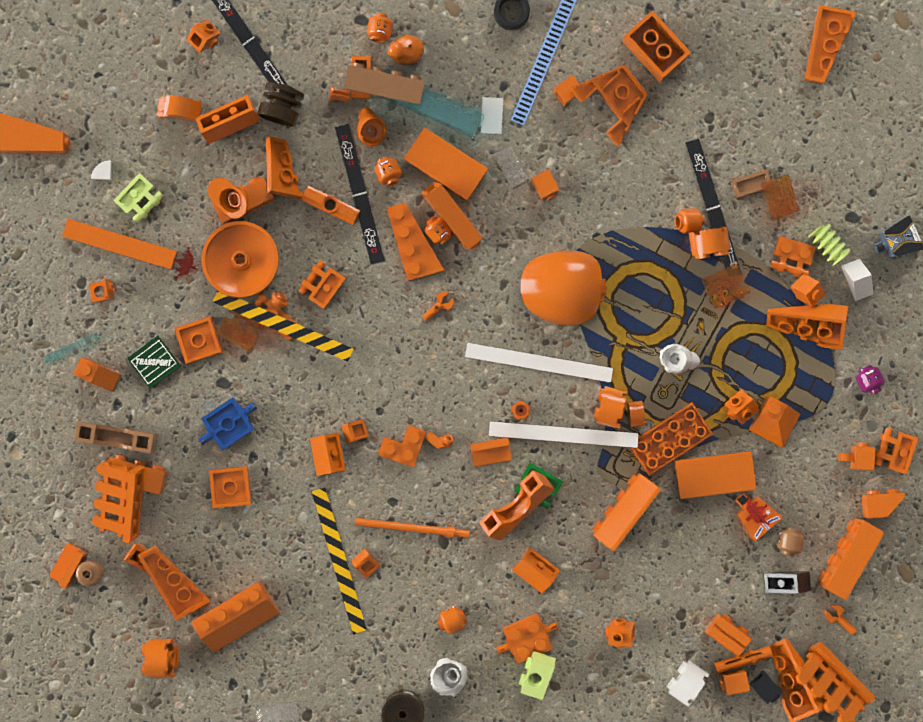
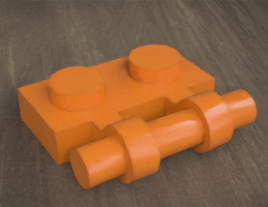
[770,236,816,278]
[298,260,346,309]
[875,428,918,475]

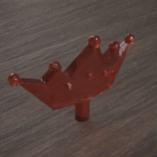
[174,247,197,279]
[746,496,770,525]

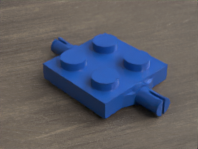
[199,397,257,451]

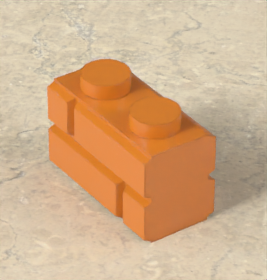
[705,613,752,657]

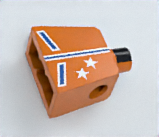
[735,493,783,541]

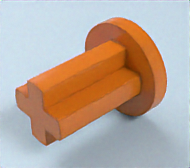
[328,85,350,102]

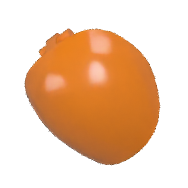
[521,250,607,326]

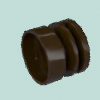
[257,82,304,127]

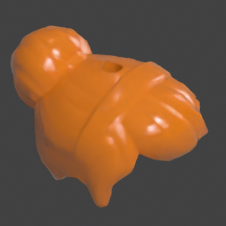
[388,34,425,65]
[357,107,388,148]

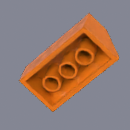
[592,473,661,552]
[191,580,280,653]

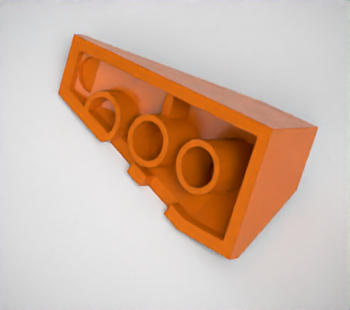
[766,304,848,350]
[771,638,826,722]

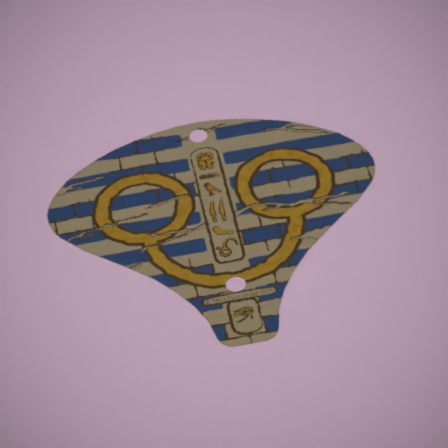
[576,227,836,490]

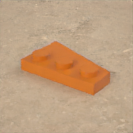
[266,136,303,199]

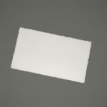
[481,97,503,134]

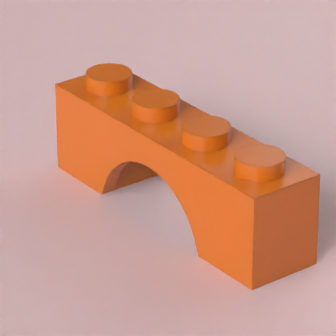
[479,470,555,541]

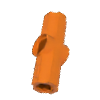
[301,186,360,225]

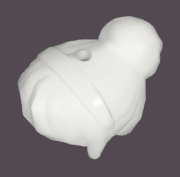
[659,343,700,374]

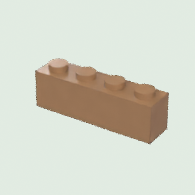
[344,62,425,105]

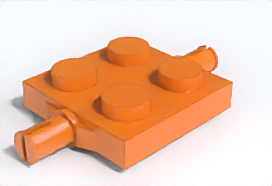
[496,613,559,664]

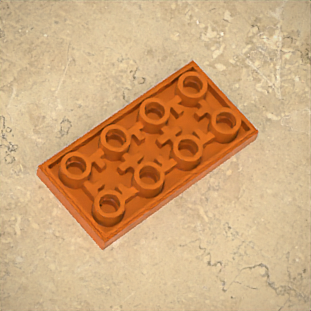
[404,127,488,201]
[630,402,713,476]
[674,451,756,499]

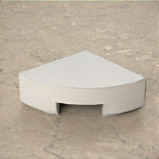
[91,160,112,180]

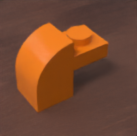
[157,95,202,121]

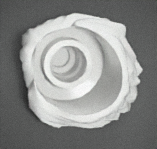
[430,658,468,697]

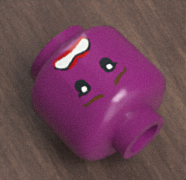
[856,365,885,395]

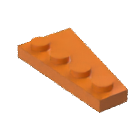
[138,545,210,621]

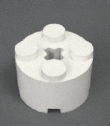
[667,661,709,707]

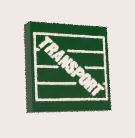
[127,335,181,389]

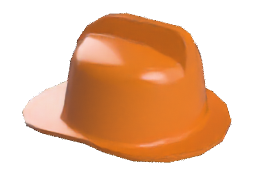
[208,177,249,219]

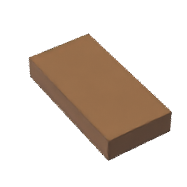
[730,169,773,199]

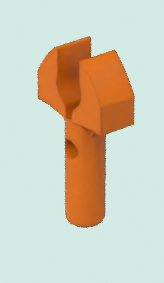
[422,292,454,321]
[824,604,857,635]

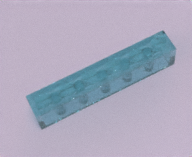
[379,68,484,139]

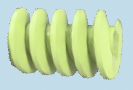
[808,224,850,266]

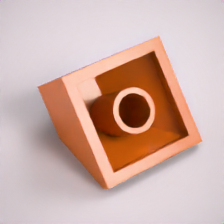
[749,396,801,448]

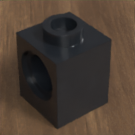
[749,671,782,704]

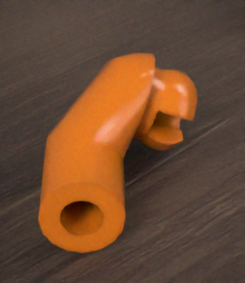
[425,431,454,449]

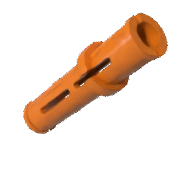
[714,645,773,675]

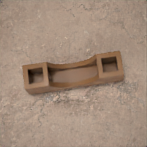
[74,422,158,453]

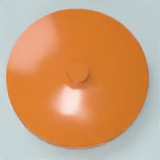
[201,221,279,298]

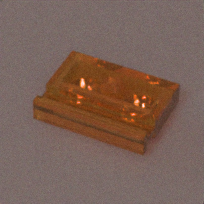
[761,174,799,220]

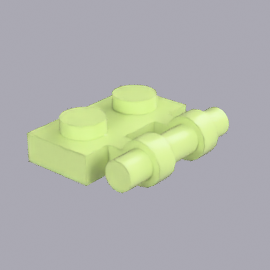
[113,173,164,223]

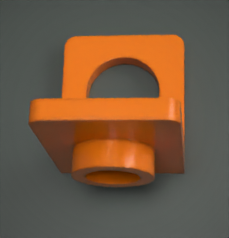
[89,278,115,302]

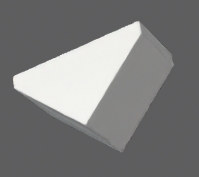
[841,259,873,301]

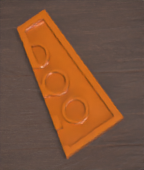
[804,5,857,84]
[387,203,445,281]

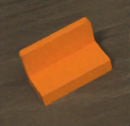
[310,433,346,476]
[470,437,512,467]
[50,543,88,589]
[512,547,560,593]

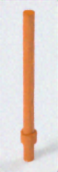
[355,518,470,538]

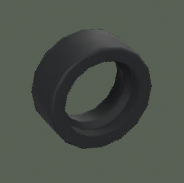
[494,0,530,31]

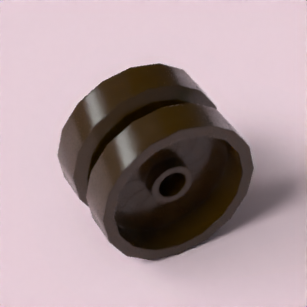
[381,689,425,722]

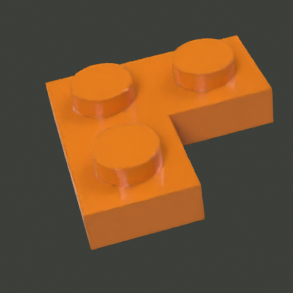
[378,425,427,468]

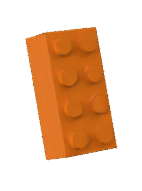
[817,518,885,600]

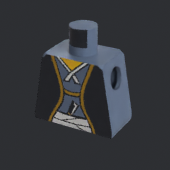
[873,215,923,258]

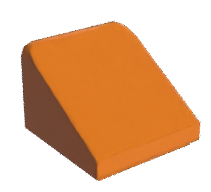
[342,419,369,444]
[351,549,381,579]

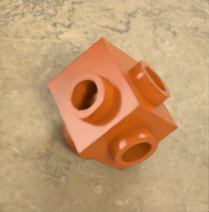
[186,19,221,53]
[724,389,759,425]
[605,618,635,648]

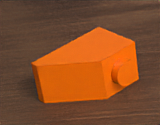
[73,357,121,392]

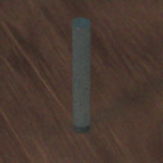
[44,333,99,363]

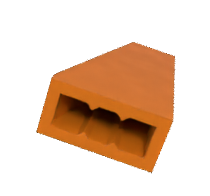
[0,113,71,154]
[421,181,483,250]

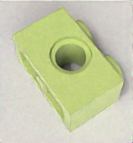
[519,651,556,700]

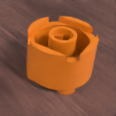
[689,227,731,259]
[594,386,628,429]
[142,639,179,678]

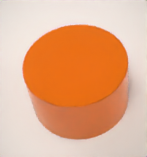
[627,401,645,427]

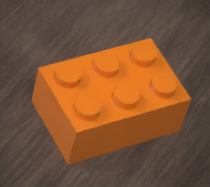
[622,10,691,83]

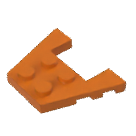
[570,65,648,146]

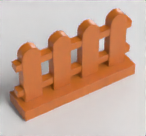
[92,460,145,544]
[796,642,876,722]

